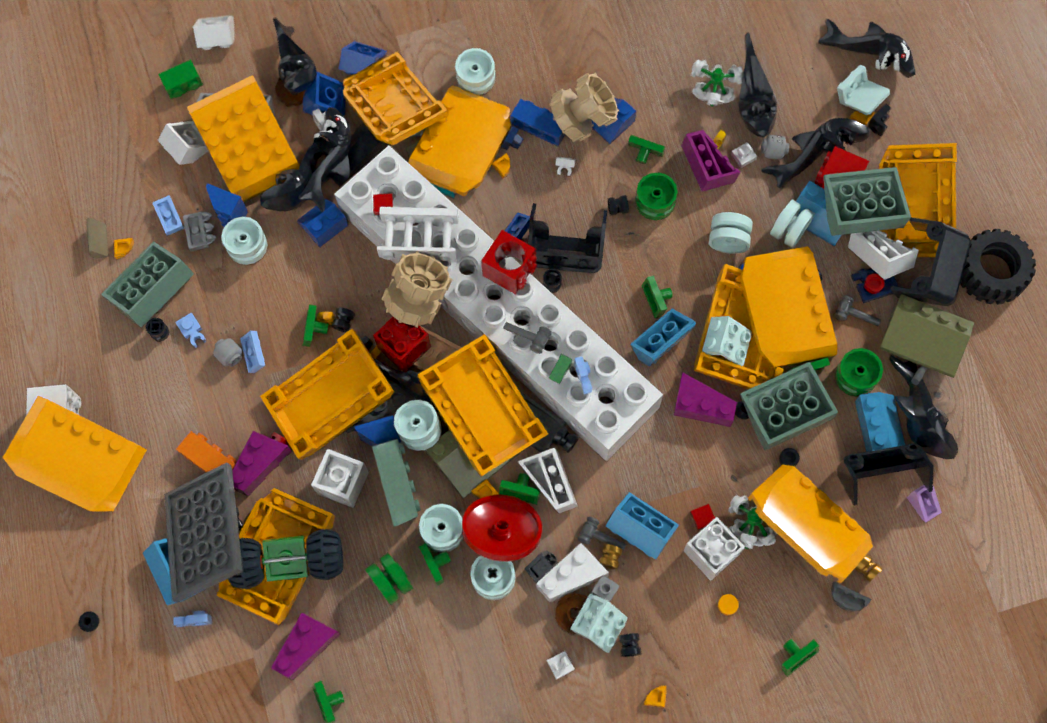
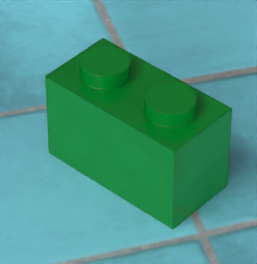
[158,59,203,99]

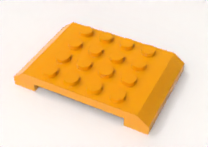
[187,75,300,202]
[260,329,394,460]
[417,334,548,477]

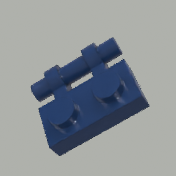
[851,268,899,304]

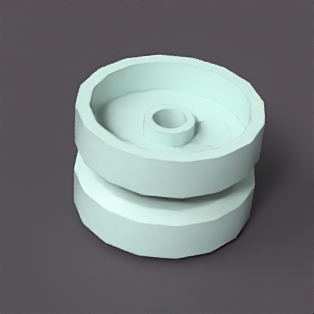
[455,48,495,95]
[770,200,815,248]
[708,212,753,254]
[221,217,268,265]
[394,400,442,451]
[419,504,463,553]
[470,555,516,600]

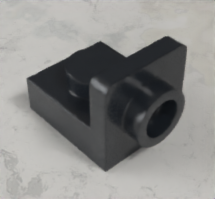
[867,104,891,137]
[524,551,558,583]

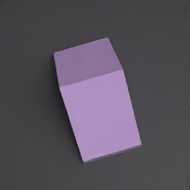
[906,485,942,523]

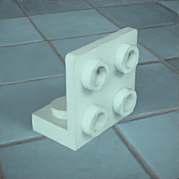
[570,593,628,653]

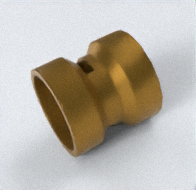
[599,544,623,570]
[854,554,883,582]

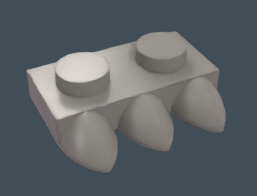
[183,211,217,251]

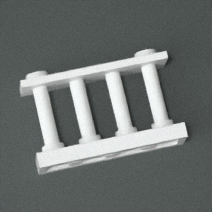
[377,207,459,261]

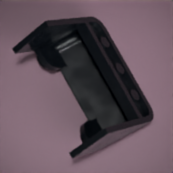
[528,203,607,273]
[891,217,971,306]
[837,443,934,506]

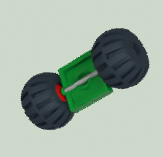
[228,529,343,589]

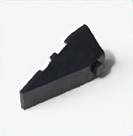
[329,123,391,187]

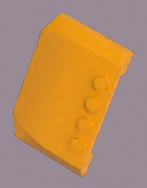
[343,52,449,145]
[408,85,511,196]
[878,143,957,258]
[740,246,838,369]
[694,264,775,389]
[2,396,147,512]
[748,464,873,584]
[217,488,335,625]

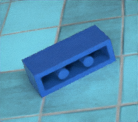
[510,99,565,146]

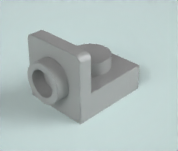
[591,575,619,602]

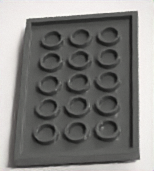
[164,463,243,603]

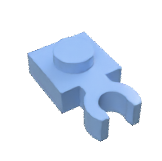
[175,312,206,348]
[574,356,592,395]
[173,611,212,627]

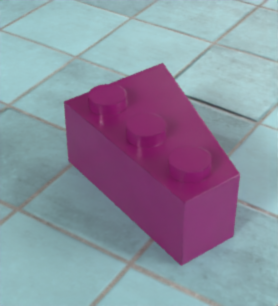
[681,130,740,192]
[673,372,737,427]
[232,431,292,496]
[271,613,341,680]

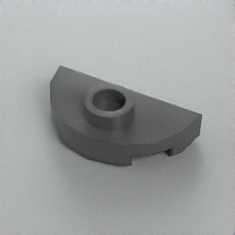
[831,582,872,612]

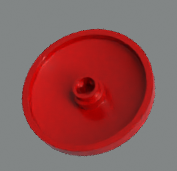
[462,495,542,561]

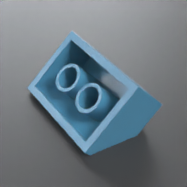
[796,181,842,246]
[630,308,696,367]
[855,392,905,452]
[606,492,679,560]
[143,538,200,606]

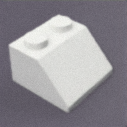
[193,15,235,50]
[158,121,209,165]

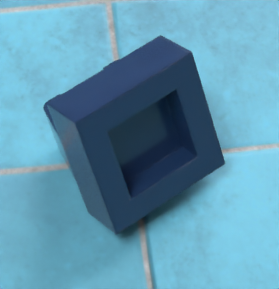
[501,126,524,150]

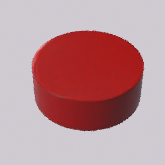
[864,274,885,294]

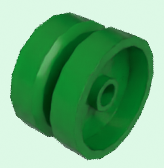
[635,172,678,220]
[835,348,883,397]
[365,552,414,606]

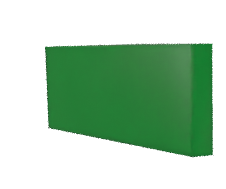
[549,353,572,384]

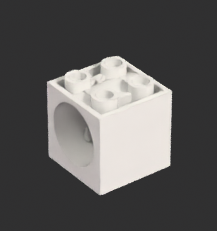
[26,384,81,416]
[311,449,369,508]
[683,517,745,581]

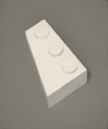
[848,230,919,279]
[518,447,578,513]
[536,543,609,602]

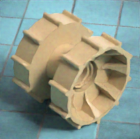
[549,73,619,142]
[382,251,453,328]

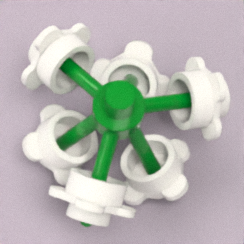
[691,59,743,107]
[729,495,777,549]

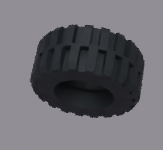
[960,229,1036,305]

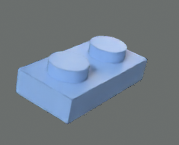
[152,195,184,236]
[240,330,265,373]

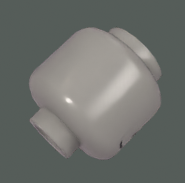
[761,135,789,160]
[213,338,242,367]

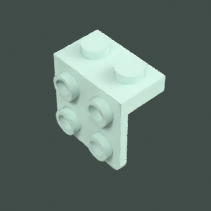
[837,65,890,115]
[702,316,752,366]

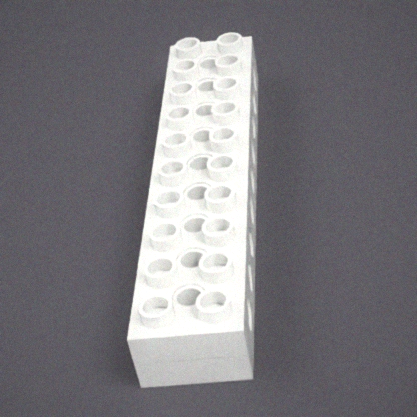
[334,146,663,461]

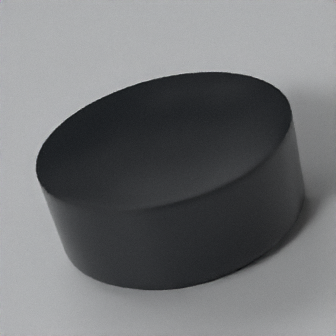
[779,448,800,467]

